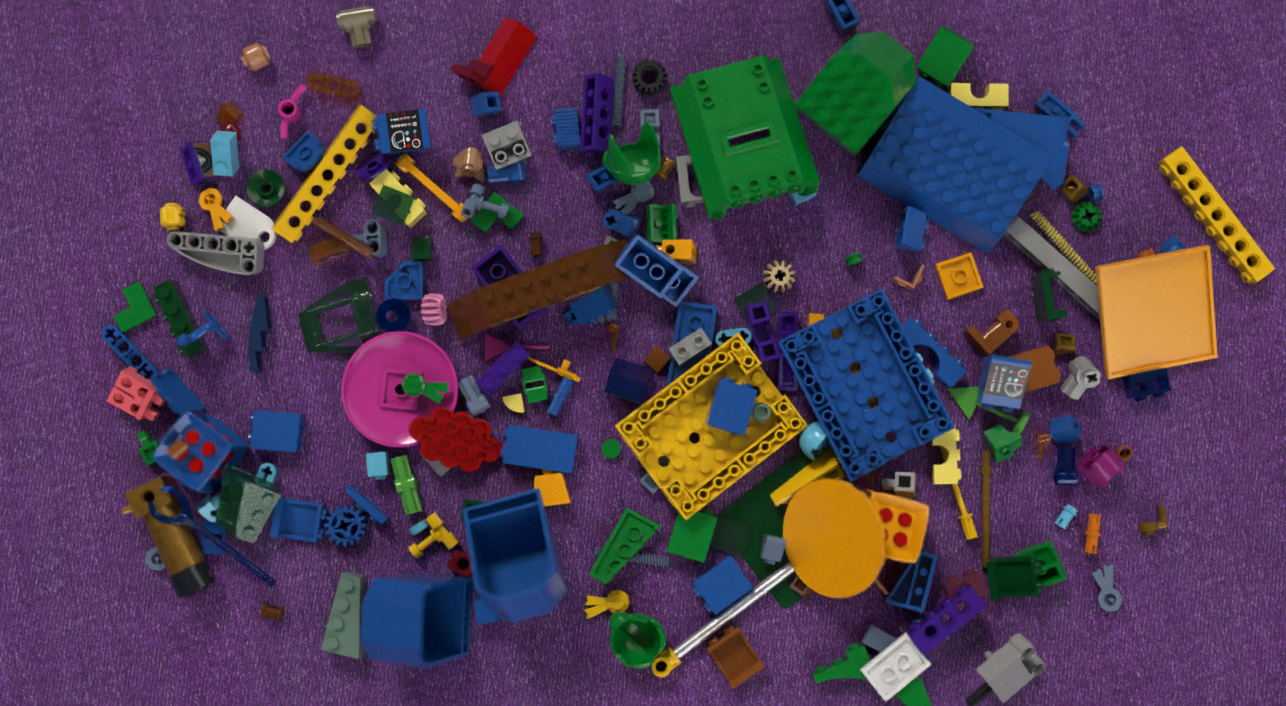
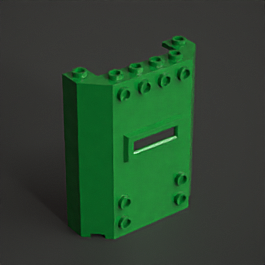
[670,55,820,220]

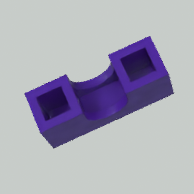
[745,301,780,362]
[475,341,531,396]

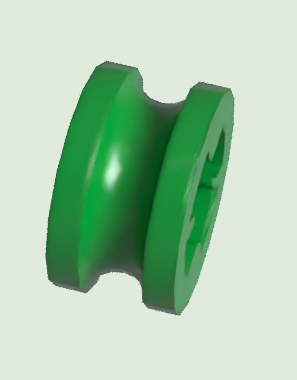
[844,252,864,267]

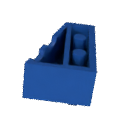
[885,551,938,613]

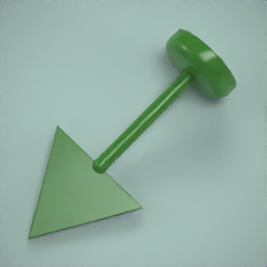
[948,386,1030,434]

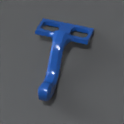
[176,311,231,346]

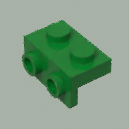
[646,203,678,244]

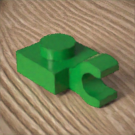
[137,431,160,466]

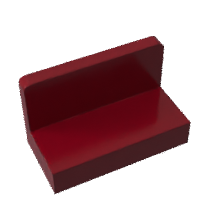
[450,59,494,86]

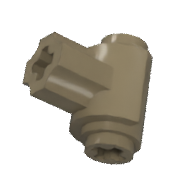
[336,5,377,48]

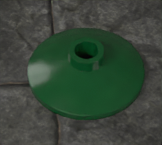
[247,169,285,207]

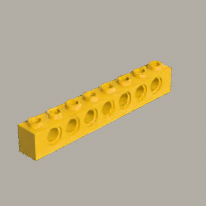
[271,105,376,243]
[1157,146,1275,284]

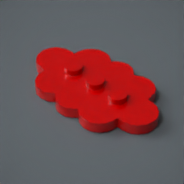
[408,407,502,472]

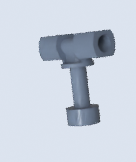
[461,184,510,220]

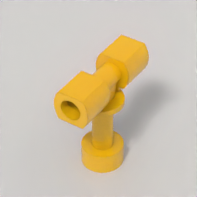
[408,511,459,560]

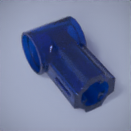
[1054,448,1078,486]

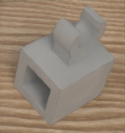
[882,472,917,498]

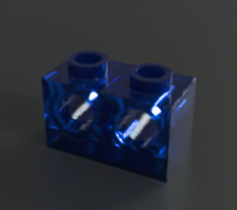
[1122,368,1171,402]

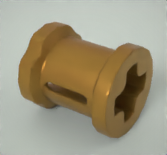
[655,156,677,181]

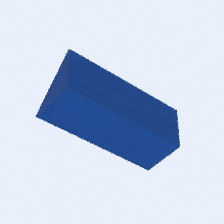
[614,234,699,307]

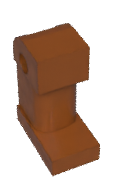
[963,309,1019,356]

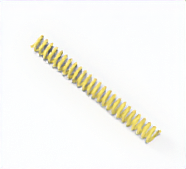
[1030,211,1096,284]

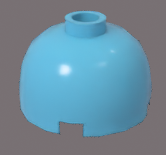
[799,421,830,461]

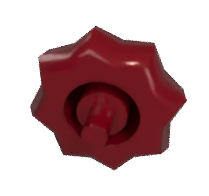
[220,121,241,141]

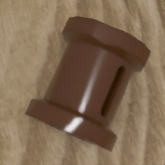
[260,601,285,623]

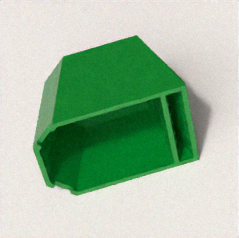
[795,31,916,158]

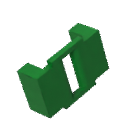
[521,366,548,404]

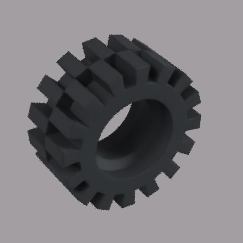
[633,59,667,96]

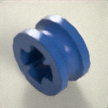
[1088,184,1104,203]

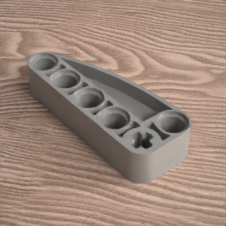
[166,231,264,275]

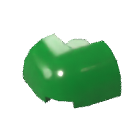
[1013,540,1067,586]

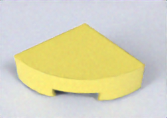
[502,393,525,413]

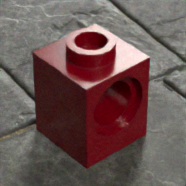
[447,548,473,577]

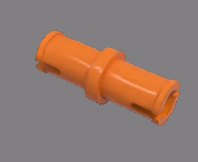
[1084,513,1101,554]

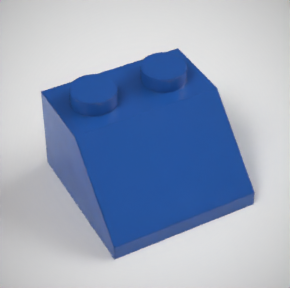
[894,206,929,254]

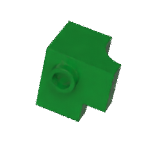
[984,424,1022,463]

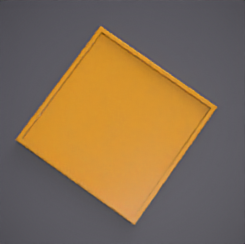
[1095,245,1218,379]

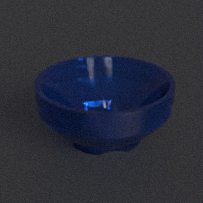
[375,298,411,333]

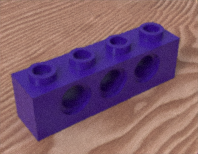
[580,73,614,155]
[907,585,986,655]

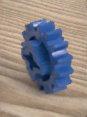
[324,504,368,547]

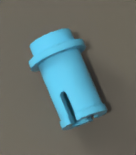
[1054,504,1078,530]

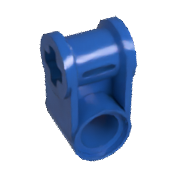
[603,209,641,238]

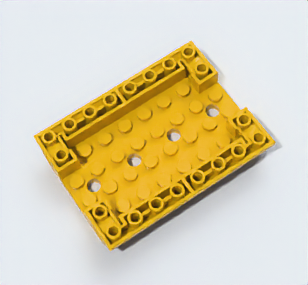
[615,333,808,520]

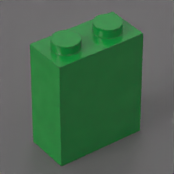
[667,509,717,563]

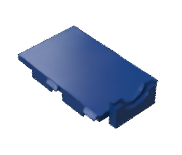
[150,367,206,416]

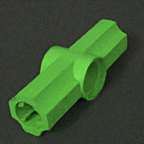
[390,455,422,515]

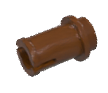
[528,232,544,256]

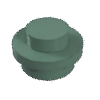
[751,403,771,422]

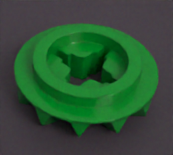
[1071,201,1103,232]

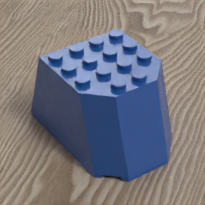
[463,488,567,623]
[360,574,473,668]

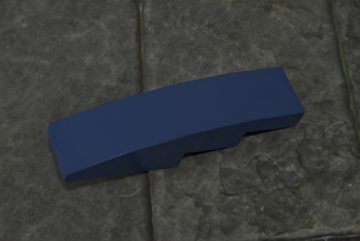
[248,292,273,373]

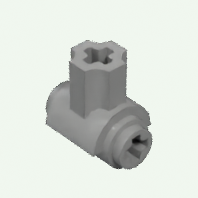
[1060,356,1101,400]

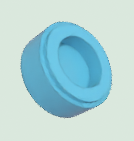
[408,519,428,536]

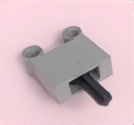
[965,633,1046,706]

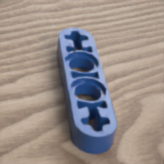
[101,325,160,380]

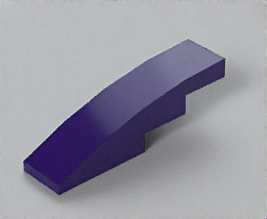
[778,311,798,391]

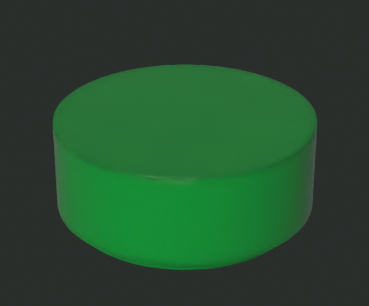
[601,439,621,458]

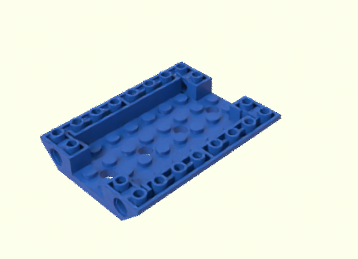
[778,289,956,482]

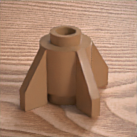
[452,147,485,182]

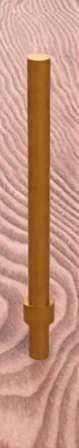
[980,451,992,567]

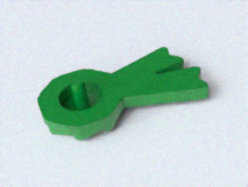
[402,373,449,404]

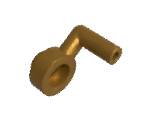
[1137,505,1168,535]

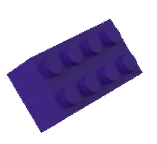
[471,245,550,330]

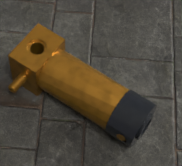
[121,476,216,599]

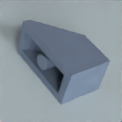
[760,534,787,564]

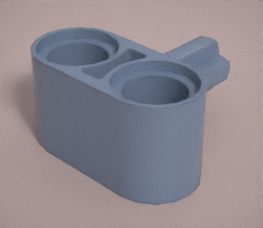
[348,219,388,257]

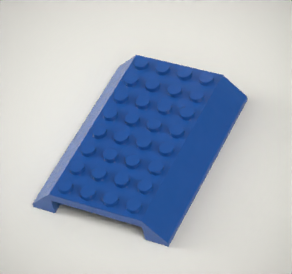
[857,76,1052,254]

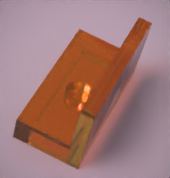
[308,235,352,265]

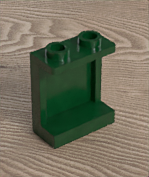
[1031,268,1067,323]
[986,555,1044,600]

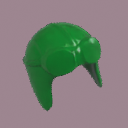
[603,122,661,185]

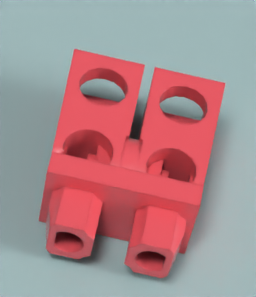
[107,366,167,422]

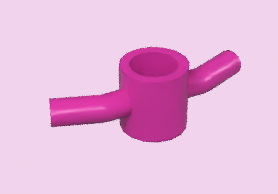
[278,83,307,139]

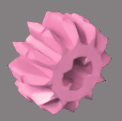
[421,293,448,326]

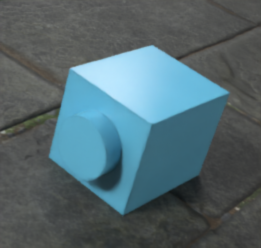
[366,452,391,480]

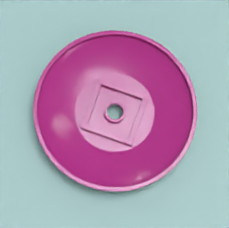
[341,331,458,447]

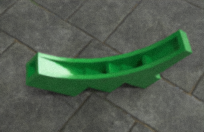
[811,642,932,706]

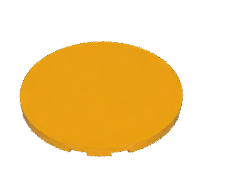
[783,479,886,598]

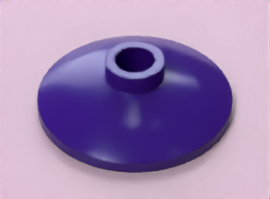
[355,153,391,180]

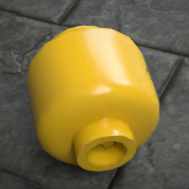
[160,203,186,232]

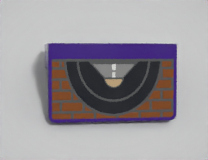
[180,141,219,185]

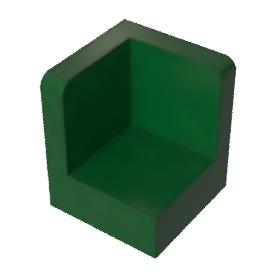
[411,236,433,261]

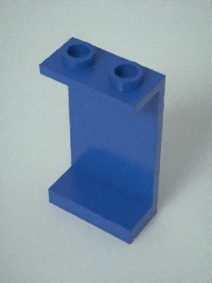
[500,425,578,473]

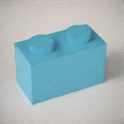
[210,131,239,177]

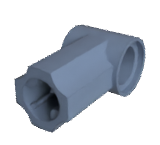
[458,375,491,417]

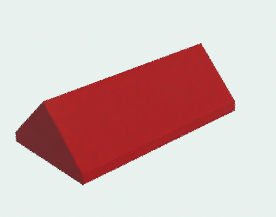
[466,18,537,99]

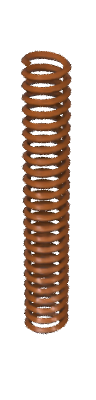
[313,216,374,259]

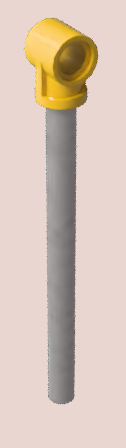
[651,562,794,677]

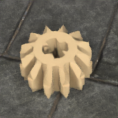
[763,260,795,293]

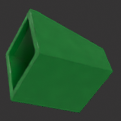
[916,25,974,87]

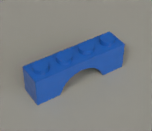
[902,318,967,389]

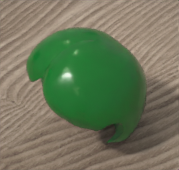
[609,611,666,669]

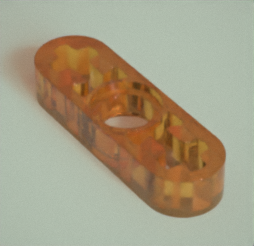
[306,72,362,99]

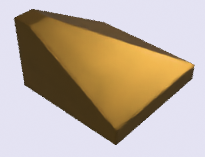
[1053,333,1076,355]

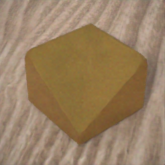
[1058,174,1089,203]

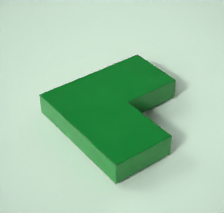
[471,192,524,233]
[114,281,158,333]

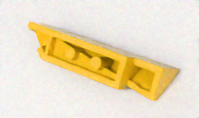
[770,446,846,506]

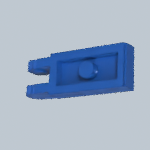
[1034,90,1086,139]

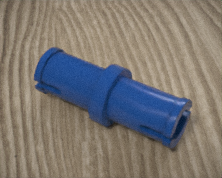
[547,377,574,416]

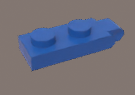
[345,485,390,524]

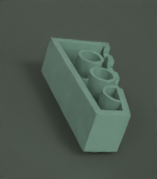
[321,571,365,659]

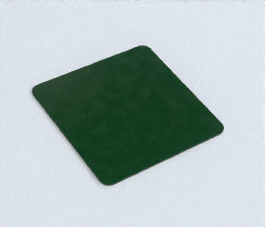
[716,451,813,608]

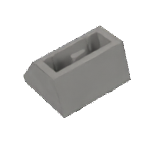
[482,121,532,171]

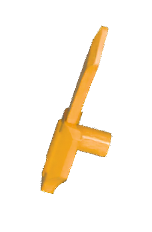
[528,357,581,382]

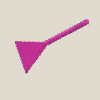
[485,333,550,361]

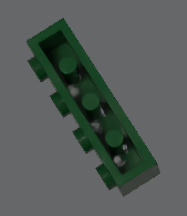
[153,279,209,358]

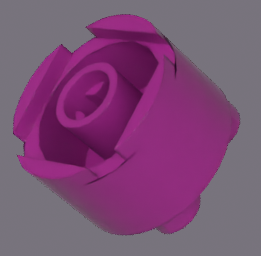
[1076,443,1125,488]

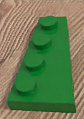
[589,507,660,585]

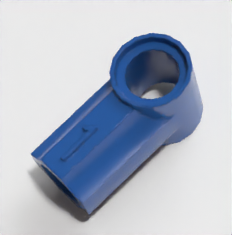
[487,161,526,184]

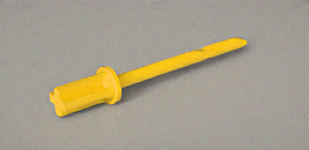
[939,446,978,540]

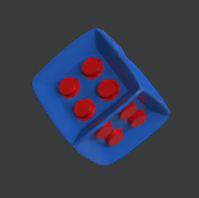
[153,409,248,493]

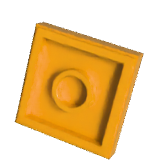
[934,252,984,300]

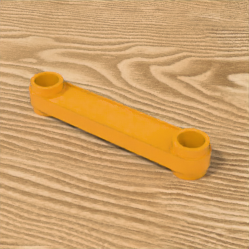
[395,152,468,223]

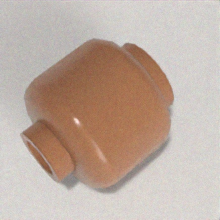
[240,43,271,71]

